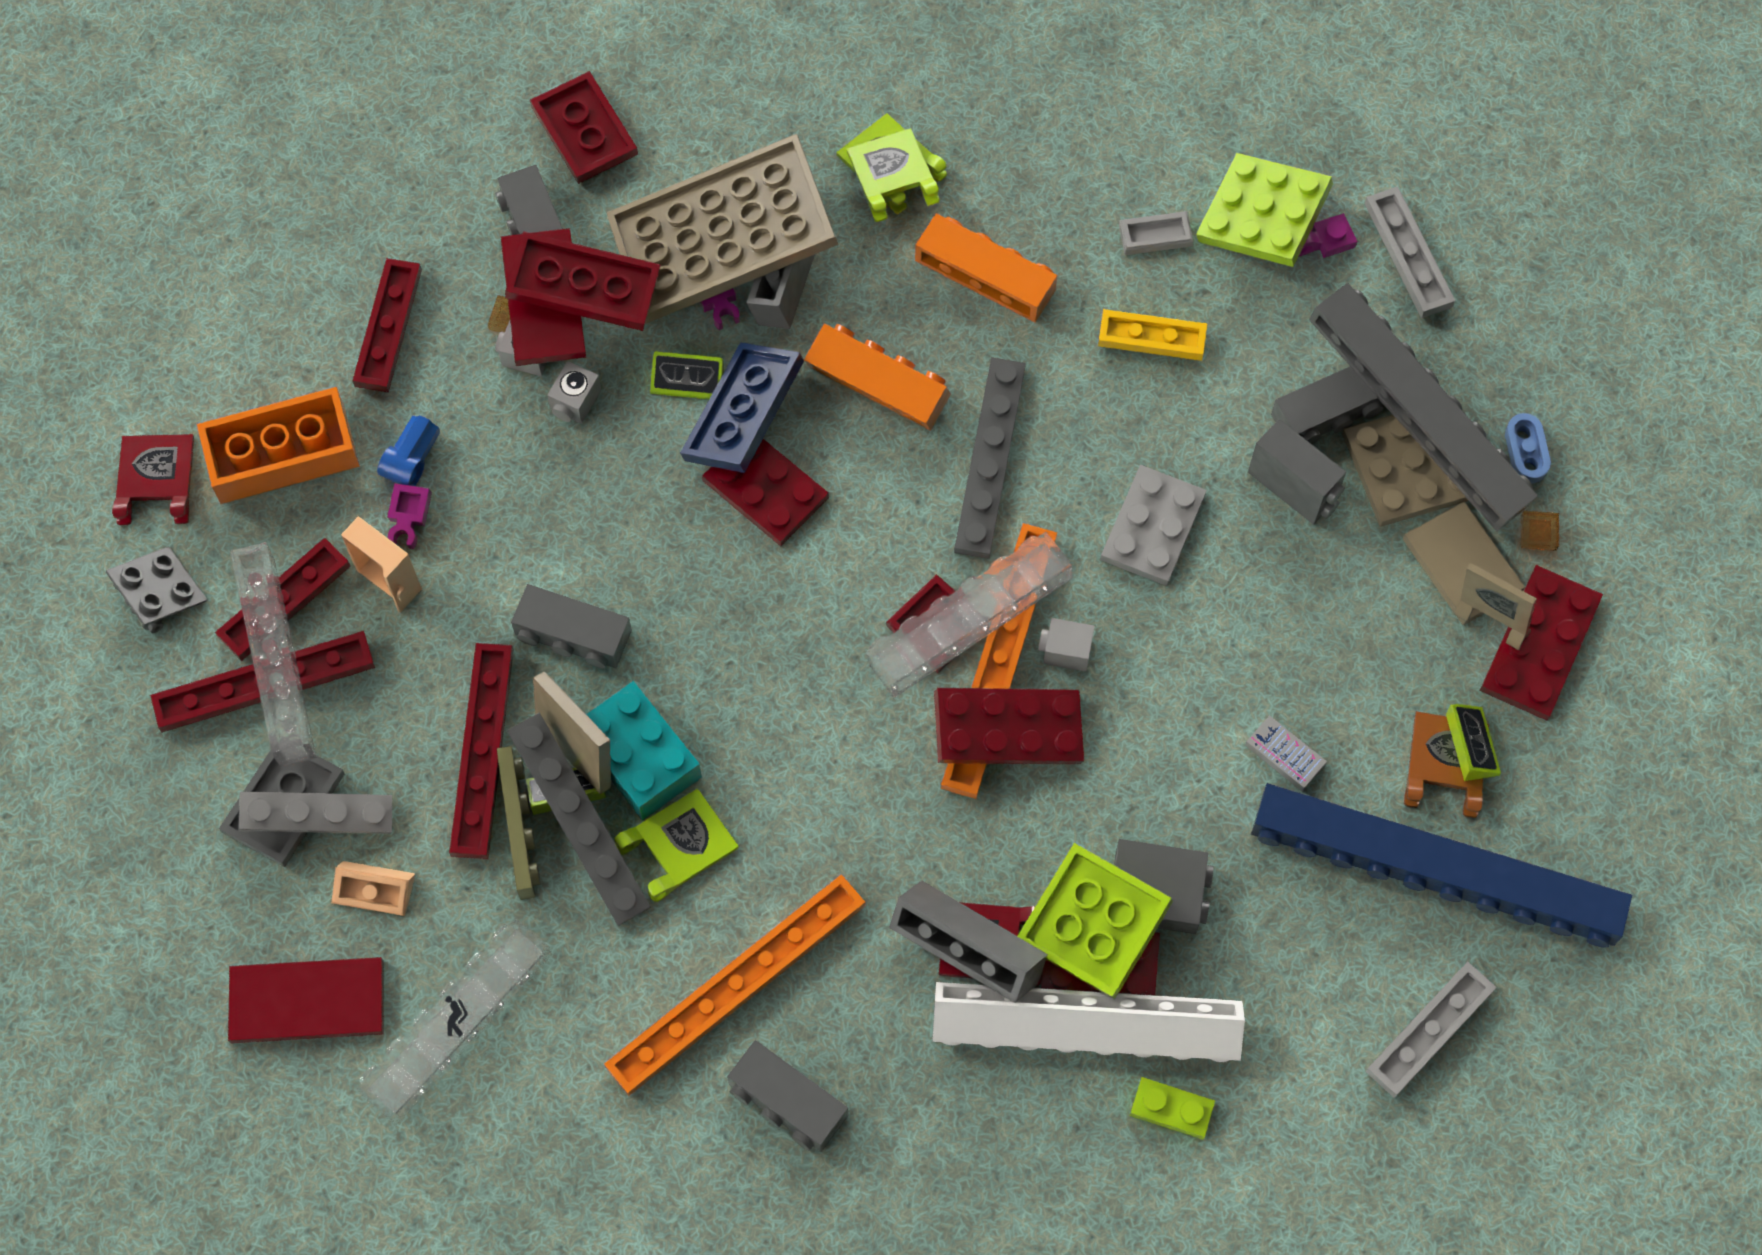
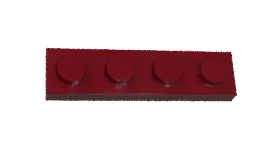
[352,258,422,393]
[215,538,351,662]

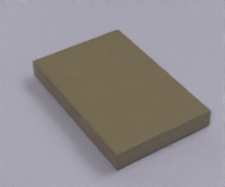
[1403,502,1525,625]
[533,672,611,794]

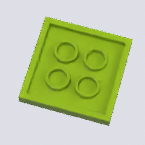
[1196,153,1333,267]
[1017,843,1173,1000]

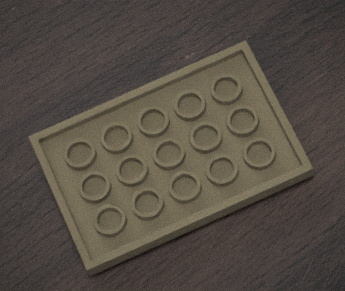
[607,134,838,324]

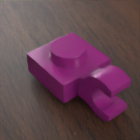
[1298,213,1358,258]

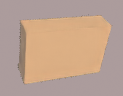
[341,516,422,613]

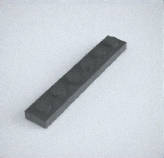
[954,357,1026,559]
[507,712,651,926]

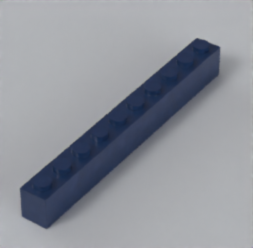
[1251,783,1632,948]

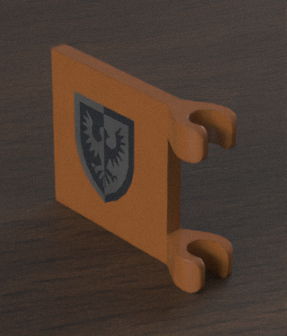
[1404,711,1489,818]

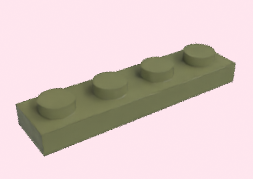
[497,746,541,900]

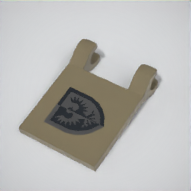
[1454,563,1537,650]

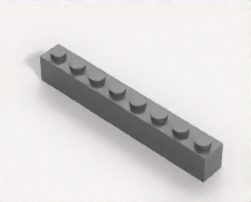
[1309,282,1538,532]

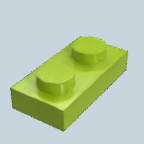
[1129,1077,1215,1140]

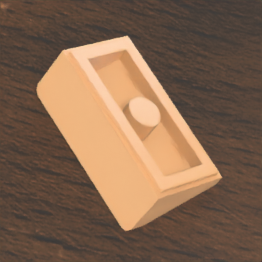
[331,861,415,916]

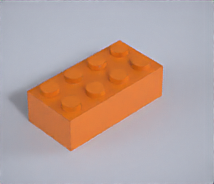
[197,387,360,504]

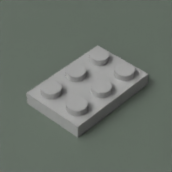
[1100,465,1207,586]

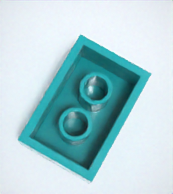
[586,681,702,821]

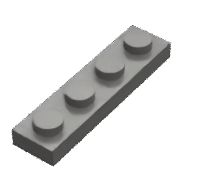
[1364,186,1455,318]
[238,792,392,834]
[1365,961,1497,1098]

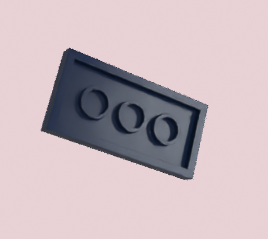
[680,342,804,473]

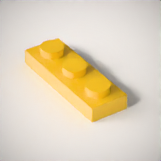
[1098,309,1207,361]

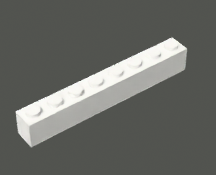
[933,982,1245,1062]

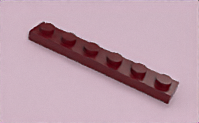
[150,631,375,733]
[449,643,514,859]

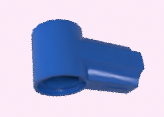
[377,415,440,486]

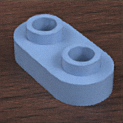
[1505,413,1551,483]

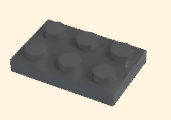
[219,736,345,867]

